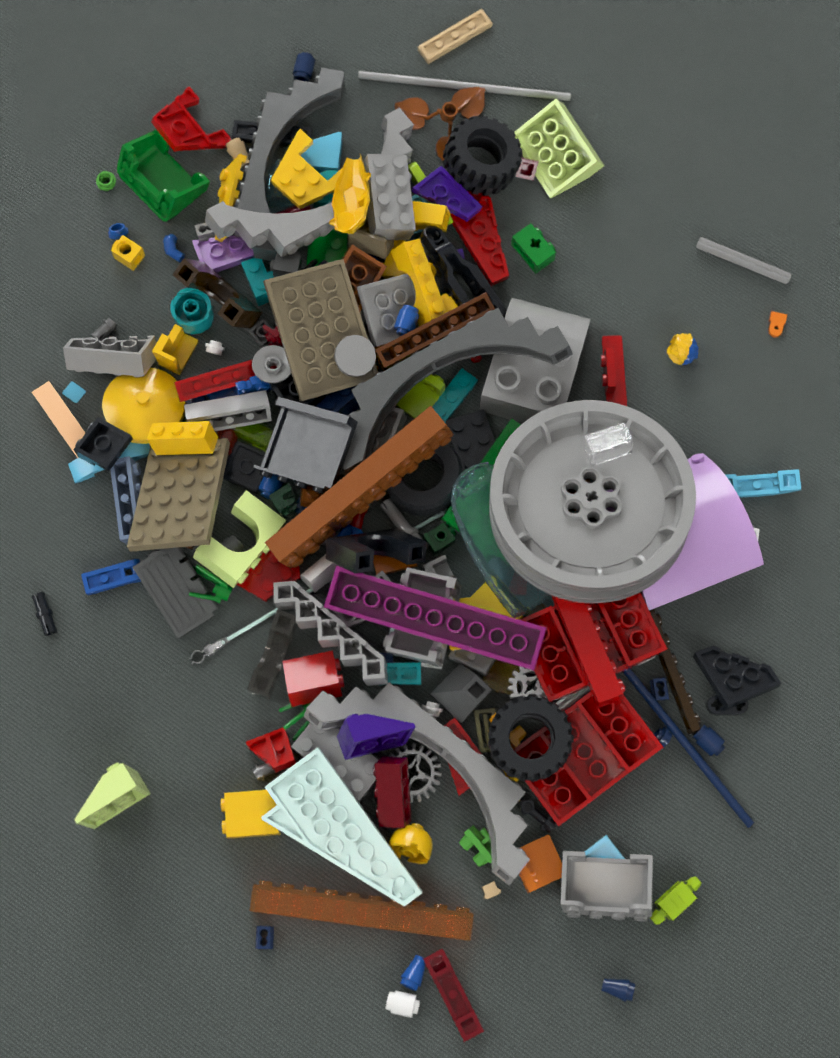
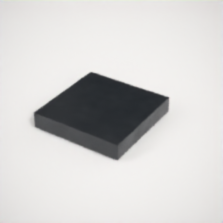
[223,440,266,494]

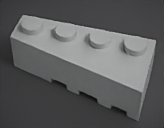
[63,335,156,377]

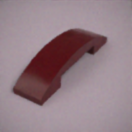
[423,948,484,1042]

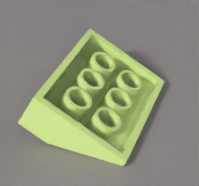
[514,99,604,198]
[74,763,151,829]

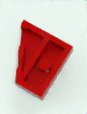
[246,728,296,772]

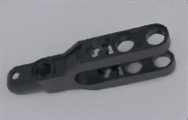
[421,226,507,318]

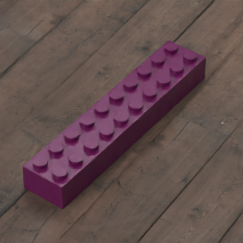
[324,566,547,670]

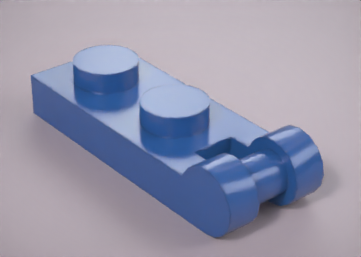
[81,559,141,596]

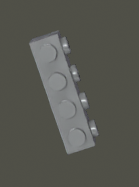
[184,390,272,431]

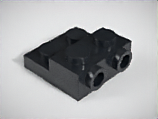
[73,417,133,472]

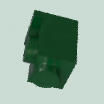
[423,522,456,557]

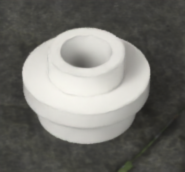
[205,340,225,356]
[421,701,443,717]

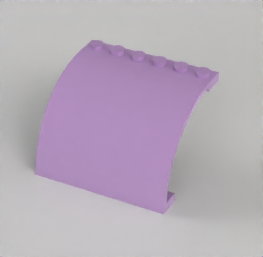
[591,453,764,610]

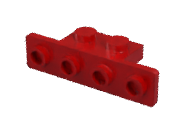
[600,335,627,406]

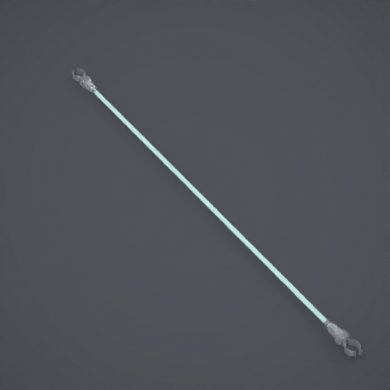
[189,506,450,665]

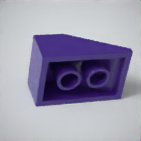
[337,714,415,760]

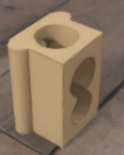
[481,882,501,899]

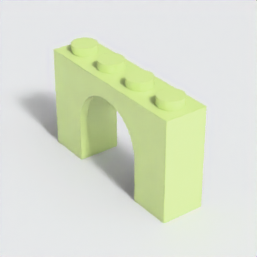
[193,490,287,588]

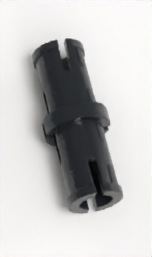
[31,592,58,636]

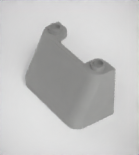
[384,567,461,667]

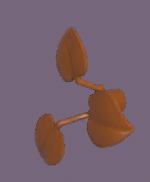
[395,87,485,161]

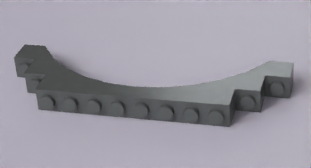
[234,68,345,278]
[343,308,573,474]

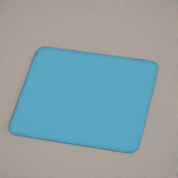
[62,381,86,403]

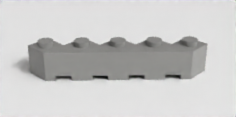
[273,581,388,686]

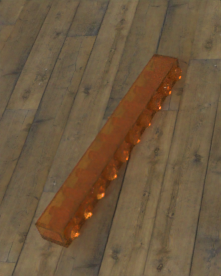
[249,880,474,941]

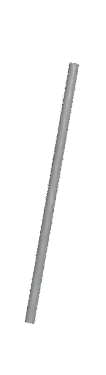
[358,71,571,101]

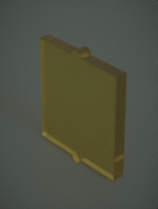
[482,659,520,695]

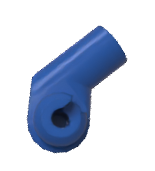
[163,234,185,263]

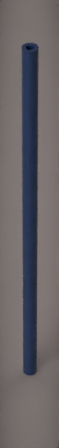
[622,668,754,828]

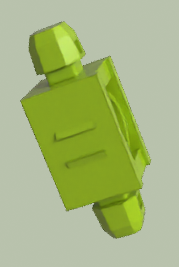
[650,876,701,925]

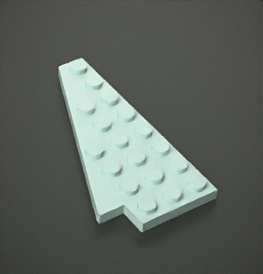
[261,747,423,906]

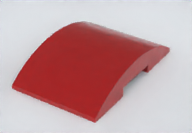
[520,593,667,702]
[513,691,663,826]

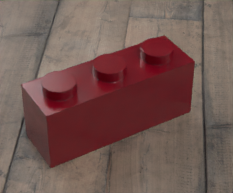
[373,756,411,828]

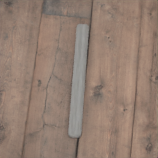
[696,237,791,284]

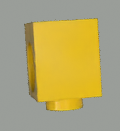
[111,235,145,271]

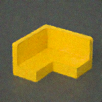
[152,324,198,375]

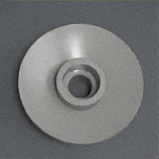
[252,345,291,383]

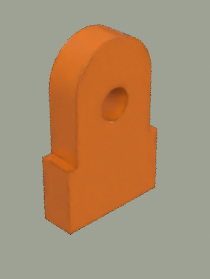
[768,311,787,338]

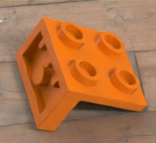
[519,835,562,893]

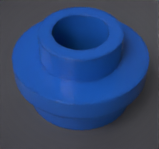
[108,223,129,240]

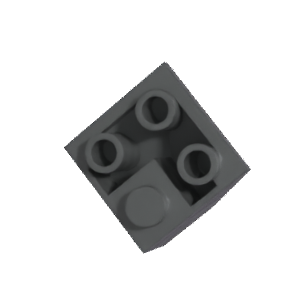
[431,663,492,724]

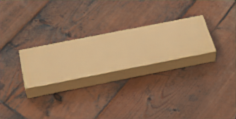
[418,9,492,64]

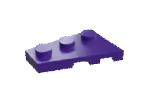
[411,166,482,222]

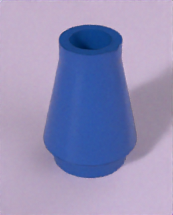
[400,955,426,991]

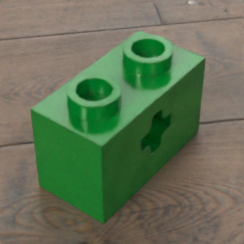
[511,223,556,274]

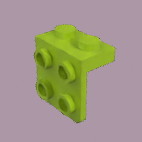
[396,374,445,419]

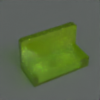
[234,424,273,451]

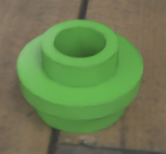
[96,171,116,191]

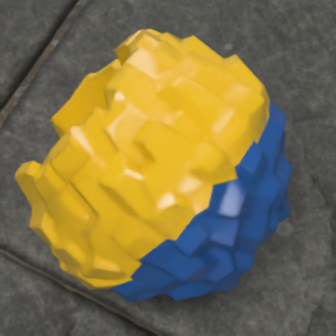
[667,333,699,365]

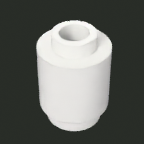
[386,990,420,1018]

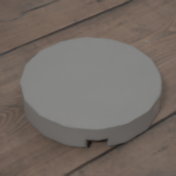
[334,335,376,377]

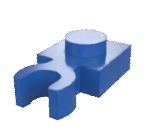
[235,376,270,395]

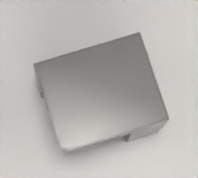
[422,555,454,578]

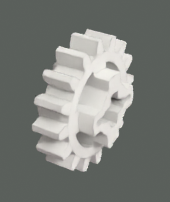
[507,666,546,699]

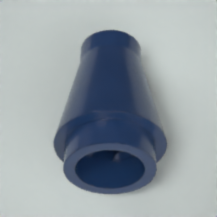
[602,978,636,1002]

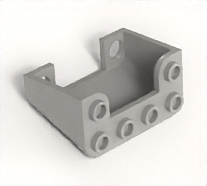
[561,851,653,921]

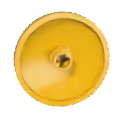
[102,367,186,444]

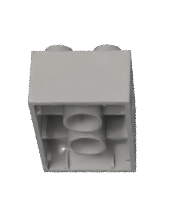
[480,297,591,423]

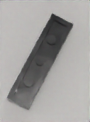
[231,120,312,147]

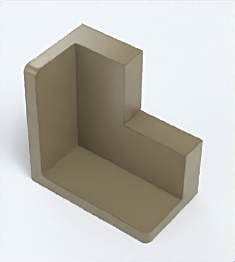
[348,214,394,259]

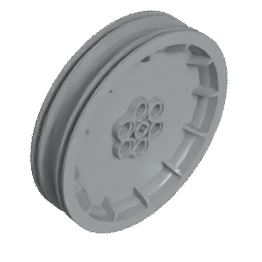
[489,400,696,603]

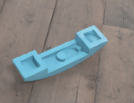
[68,442,150,484]
[725,469,801,497]

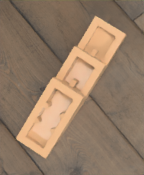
[32,381,85,458]

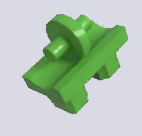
[459,825,492,867]

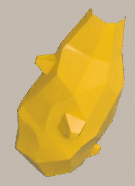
[329,154,371,234]

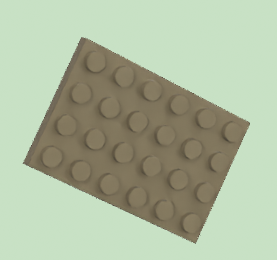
[263,259,378,402]
[127,438,230,552]

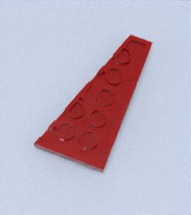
[451,190,509,286]

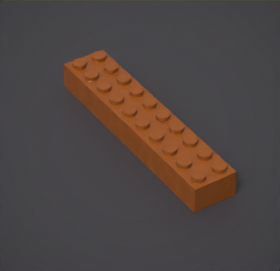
[265,406,454,568]

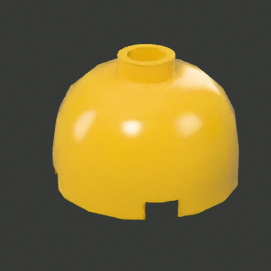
[389,823,433,864]

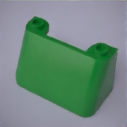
[117,129,210,222]

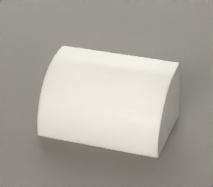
[300,554,343,593]

